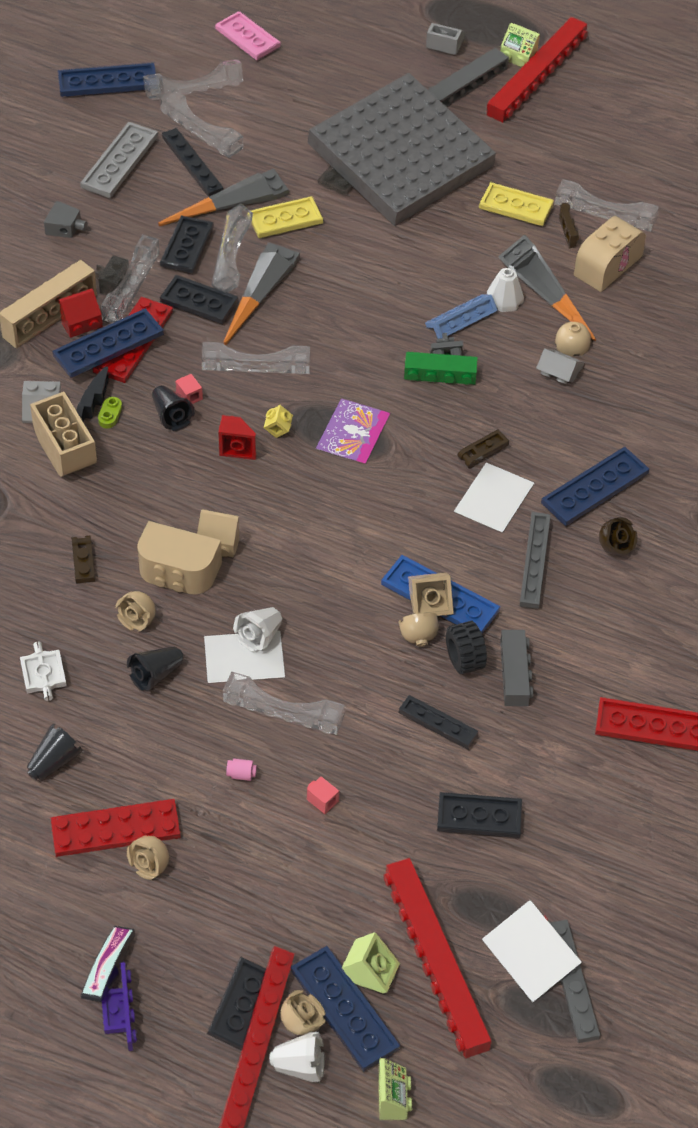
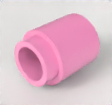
[226,759,257,781]

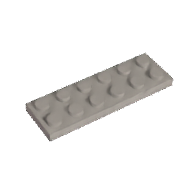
[80,122,158,198]

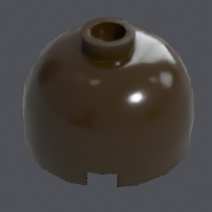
[599,517,637,555]

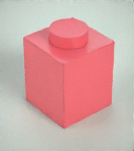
[176,374,203,404]
[307,777,339,814]

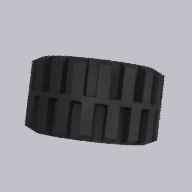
[446,620,487,674]

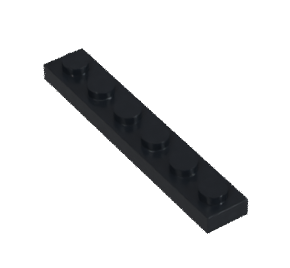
[162,128,224,197]

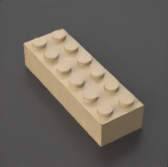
[0,260,97,348]

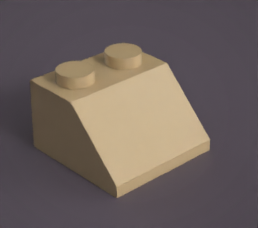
[197,510,240,557]
[408,572,453,616]

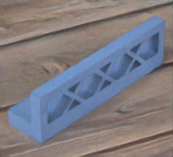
[425,294,498,339]

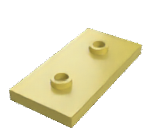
[479,182,554,226]
[248,196,323,238]

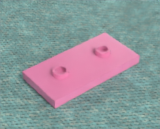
[215,11,281,60]

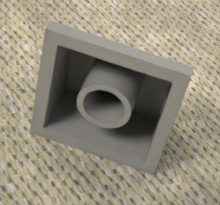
[536,348,585,384]
[22,381,61,423]

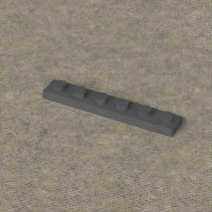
[519,512,551,609]
[550,920,600,1043]

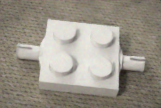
[20,642,66,701]

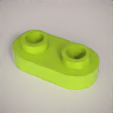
[98,397,122,429]

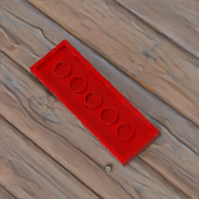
[93,296,173,383]
[595,697,698,751]
[51,799,181,857]

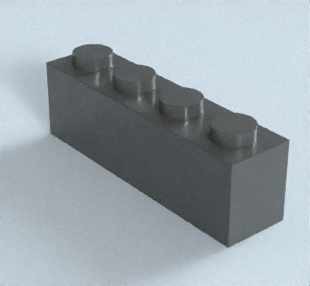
[500,630,533,706]

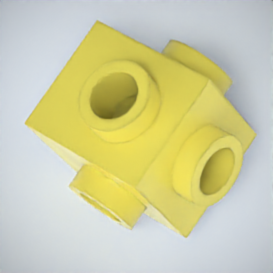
[263,405,293,438]

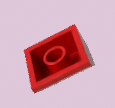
[59,288,103,338]
[218,415,256,460]

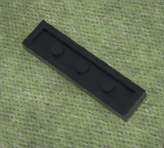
[399,695,478,749]

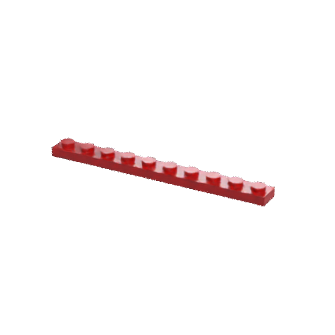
[219,946,295,1128]

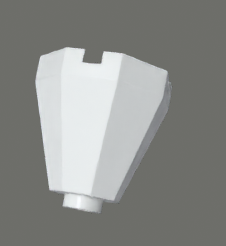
[487,268,524,312]
[233,607,282,652]
[270,1032,325,1082]

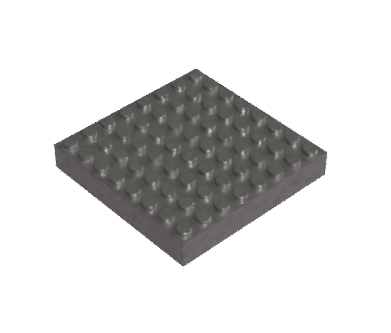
[308,73,496,226]

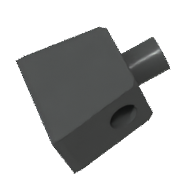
[44,201,88,238]

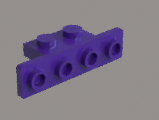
[102,962,137,1051]

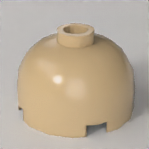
[555,322,591,357]
[116,591,155,631]
[399,613,438,646]
[127,836,169,879]
[281,990,325,1036]

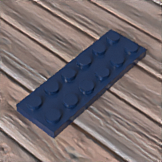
[58,63,158,97]
[52,308,164,378]
[541,446,650,526]
[291,946,400,1072]

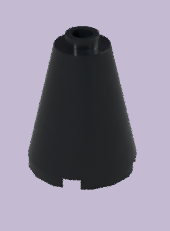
[152,385,195,431]
[127,646,184,691]
[27,723,83,781]

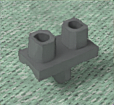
[429,333,463,356]

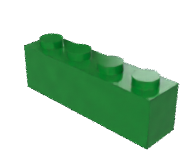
[404,352,478,385]

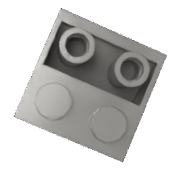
[426,23,466,55]

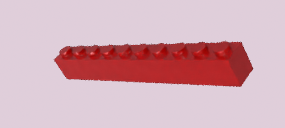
[486,17,588,123]
[383,858,491,1059]

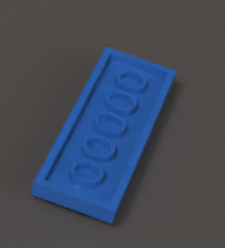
[381,555,500,634]

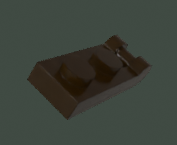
[559,203,579,249]
[457,429,509,468]
[71,535,95,584]

